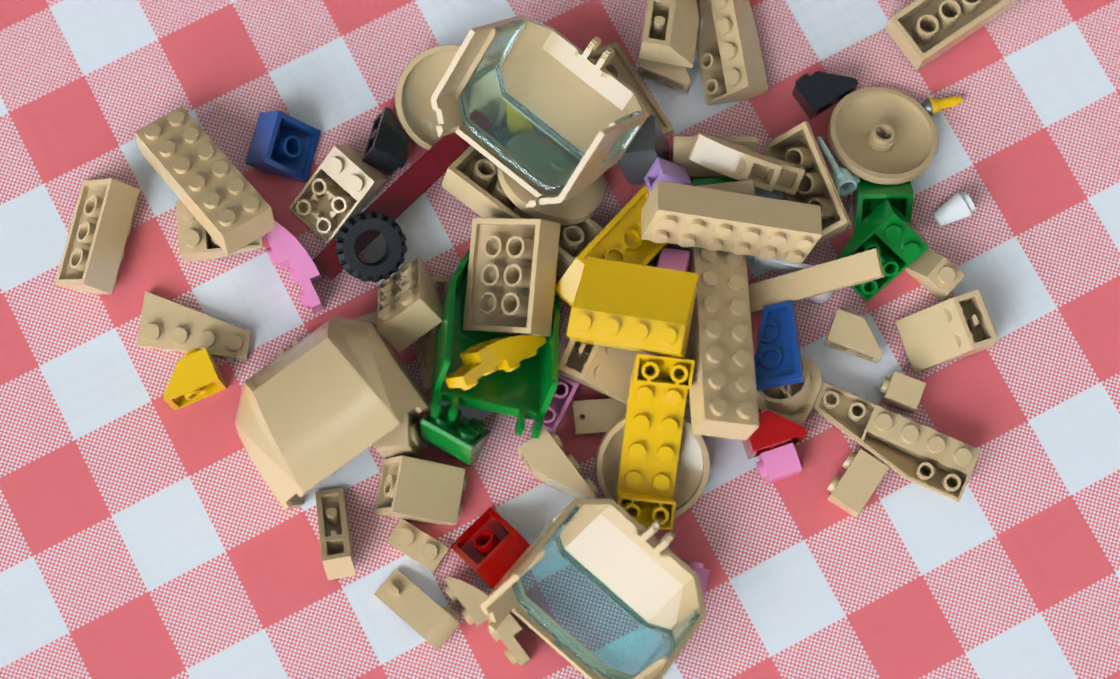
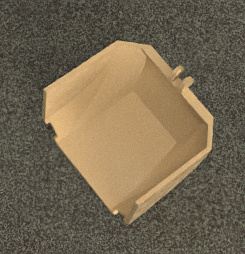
[235,316,430,510]

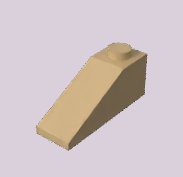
[315,487,356,580]

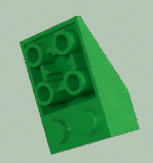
[835,199,930,302]
[420,404,491,466]

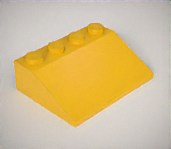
[566,257,699,359]

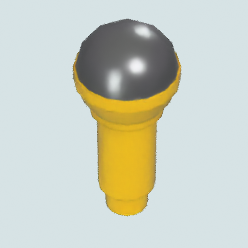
[921,95,962,116]

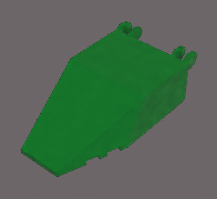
[430,246,560,439]

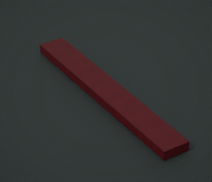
[313,109,491,280]

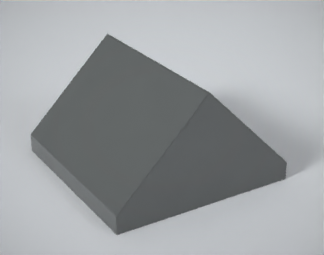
[617,114,670,185]

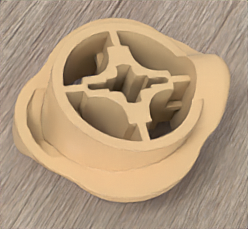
[757,355,822,425]

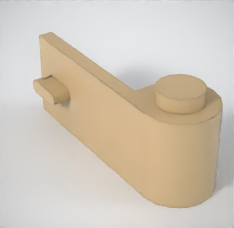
[572,398,627,435]
[374,569,460,650]

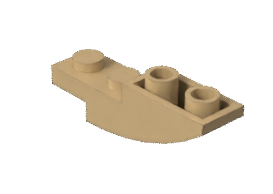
[689,132,805,195]
[444,576,531,667]

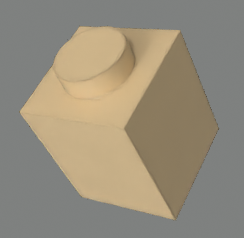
[879,371,926,413]

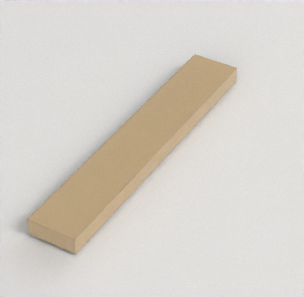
[748,248,885,314]

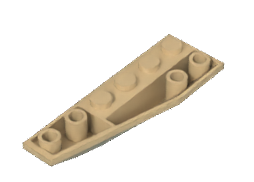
[638,0,699,68]
[697,0,769,105]
[813,382,981,502]

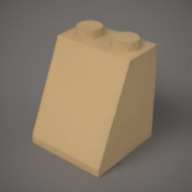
[374,455,467,526]

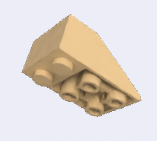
[288,143,387,244]
[176,200,263,262]
[377,256,443,353]
[895,289,999,374]
[558,339,643,404]
[518,428,598,499]

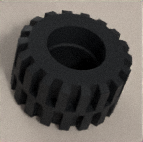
[335,211,407,283]

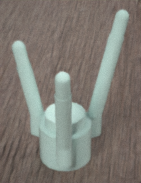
[817,136,860,196]

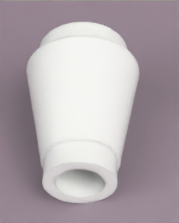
[932,191,976,227]

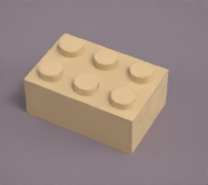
[374,409,422,459]

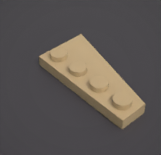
[136,291,252,361]

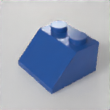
[245,111,321,182]

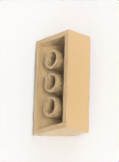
[762,121,850,245]
[55,178,140,295]

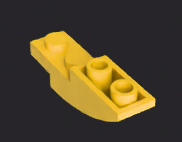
[444,335,547,390]

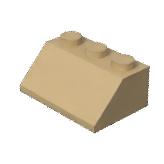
[671,136,757,184]

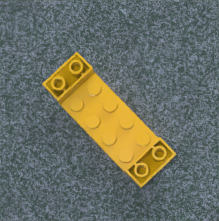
[555,185,668,307]
[616,353,695,530]

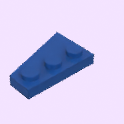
[754,300,804,391]

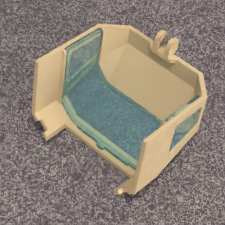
[430,15,649,207]
[481,499,707,679]

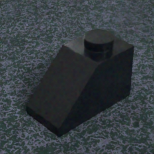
[792,71,859,120]
[362,107,409,176]

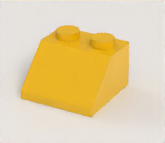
[163,347,227,411]

